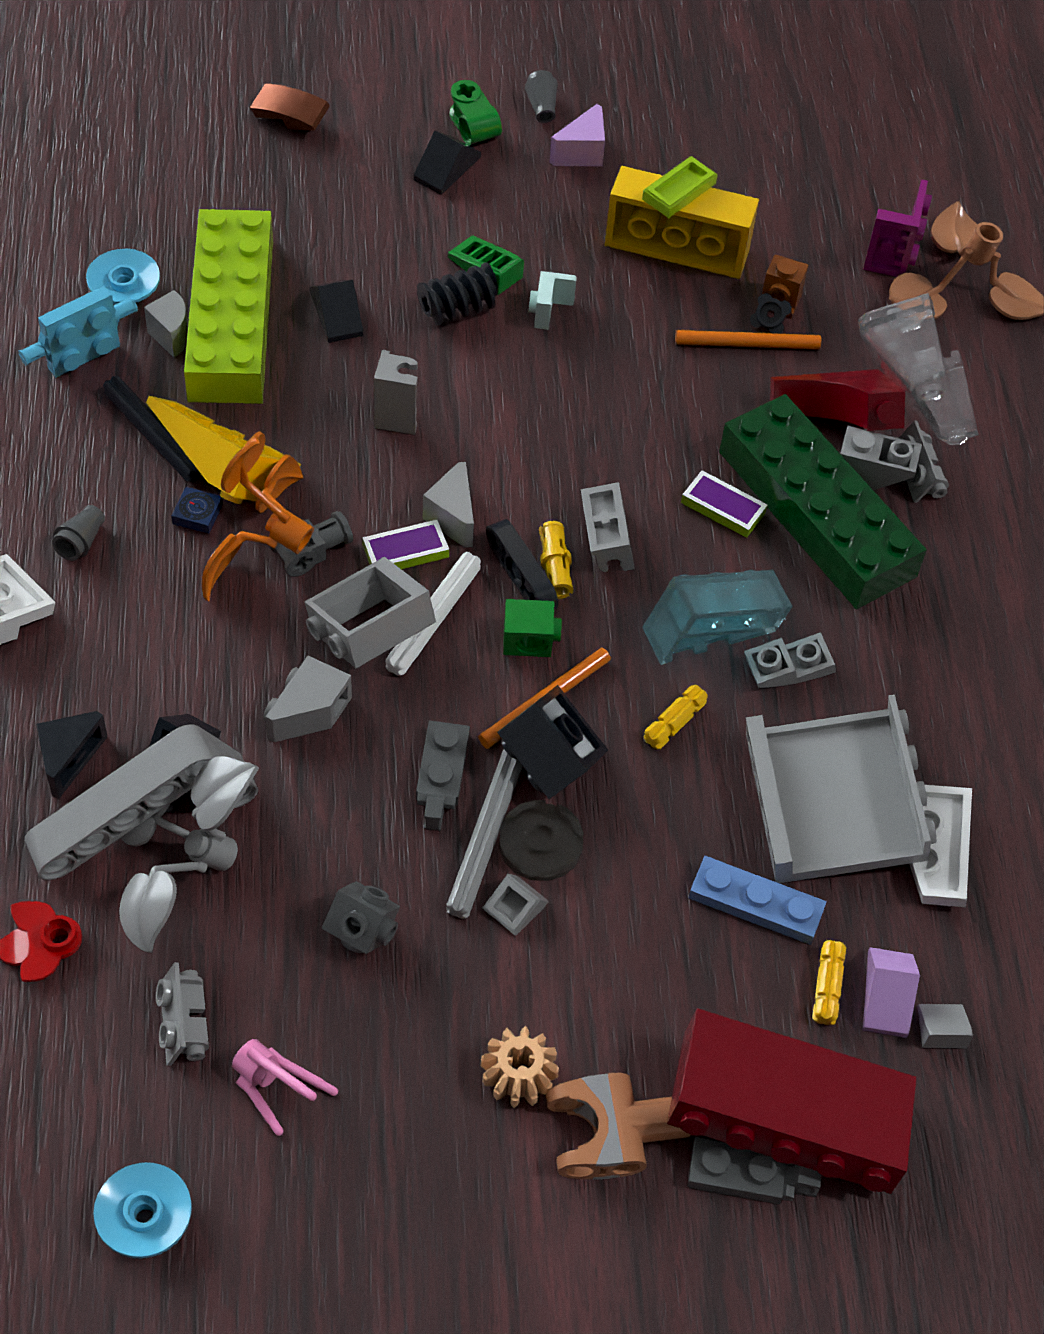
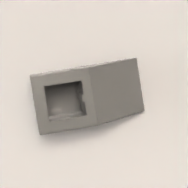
[840,426,922,490]
[263,656,352,742]

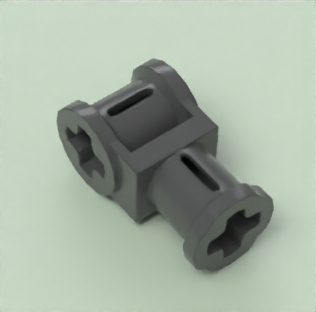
[268,511,353,576]

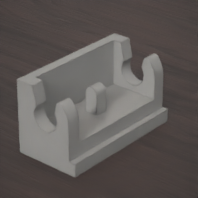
[374,350,418,435]
[581,482,635,572]

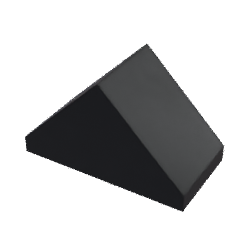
[414,130,482,195]
[309,280,363,343]
[36,711,108,799]

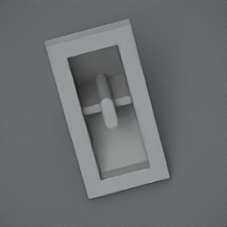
[423,462,474,547]

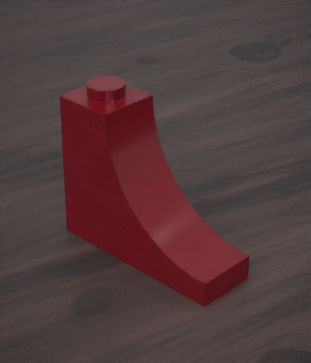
[770,369,906,431]

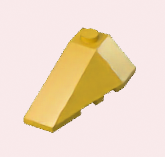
[146,396,301,504]

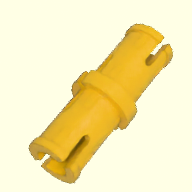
[539,521,573,599]

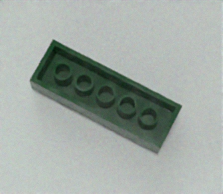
[719,394,927,610]

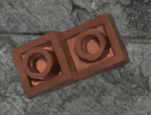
[250,83,330,131]

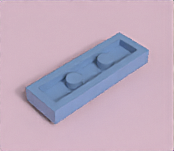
[689,856,827,945]

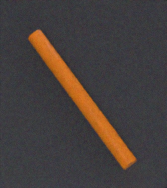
[676,330,821,350]
[478,647,611,749]

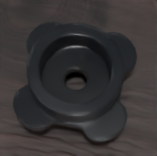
[750,293,792,334]

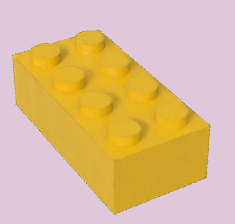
[604,165,759,279]

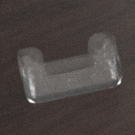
[858,293,979,445]

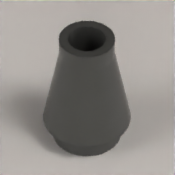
[525,70,558,123]
[52,505,105,561]

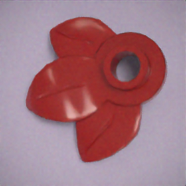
[0,901,83,982]

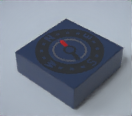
[171,487,223,534]

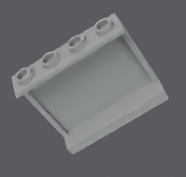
[746,695,937,883]

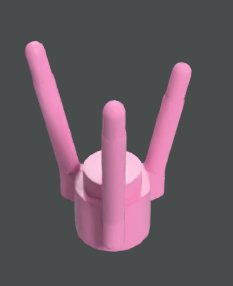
[232,1039,338,1136]

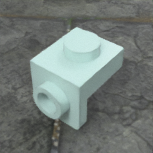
[529,271,577,330]

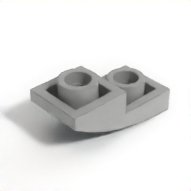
[744,632,836,688]

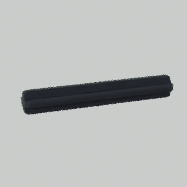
[103,376,202,482]

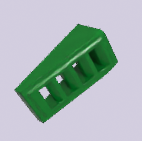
[448,235,524,295]

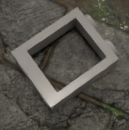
[305,557,436,668]

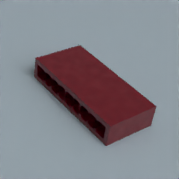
[667,1008,917,1194]

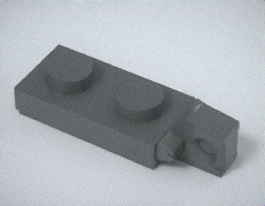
[416,720,470,831]
[687,1137,821,1204]

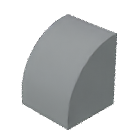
[144,290,188,358]

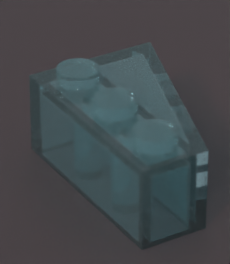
[642,570,793,665]

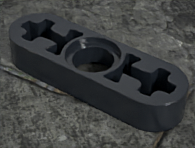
[486,519,558,609]

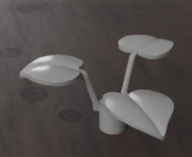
[119,756,259,953]

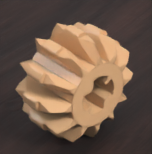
[481,1026,559,1108]

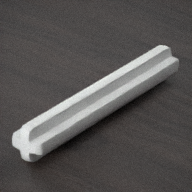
[385,552,481,676]

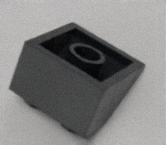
[497,685,608,799]

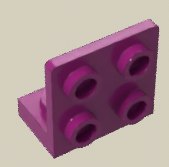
[863,179,932,277]

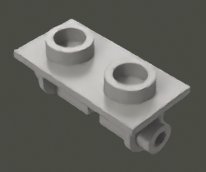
[899,420,949,503]
[156,962,209,1066]

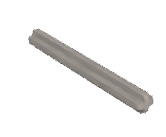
[447,749,523,919]

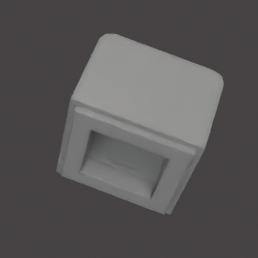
[482,874,549,935]
[917,1004,973,1048]

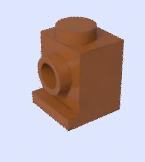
[758,254,809,319]

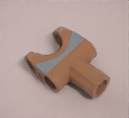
[546,1073,690,1179]

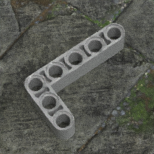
[24,724,258,880]

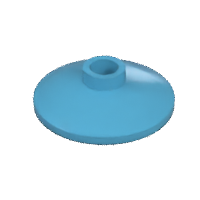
[86,249,160,305]
[94,1163,192,1258]

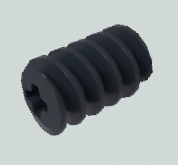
[417,262,498,326]

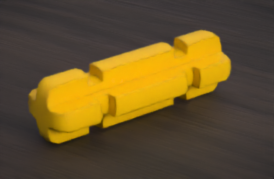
[644,685,708,749]
[812,940,846,1025]

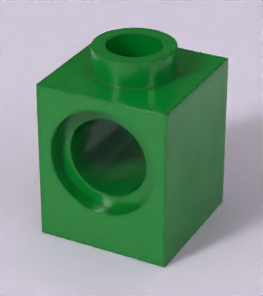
[503,599,562,657]

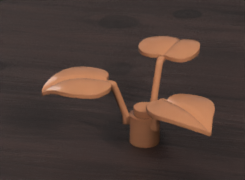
[889,201,1044,321]

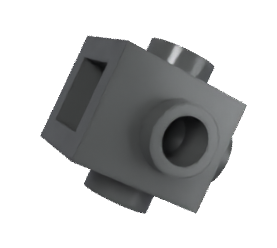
[322,881,400,954]

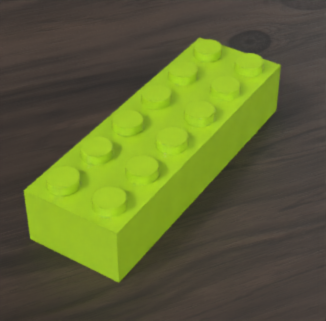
[184,209,273,404]

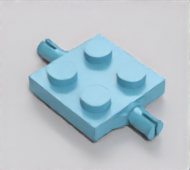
[18,286,138,378]

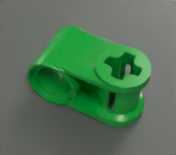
[450,80,502,146]

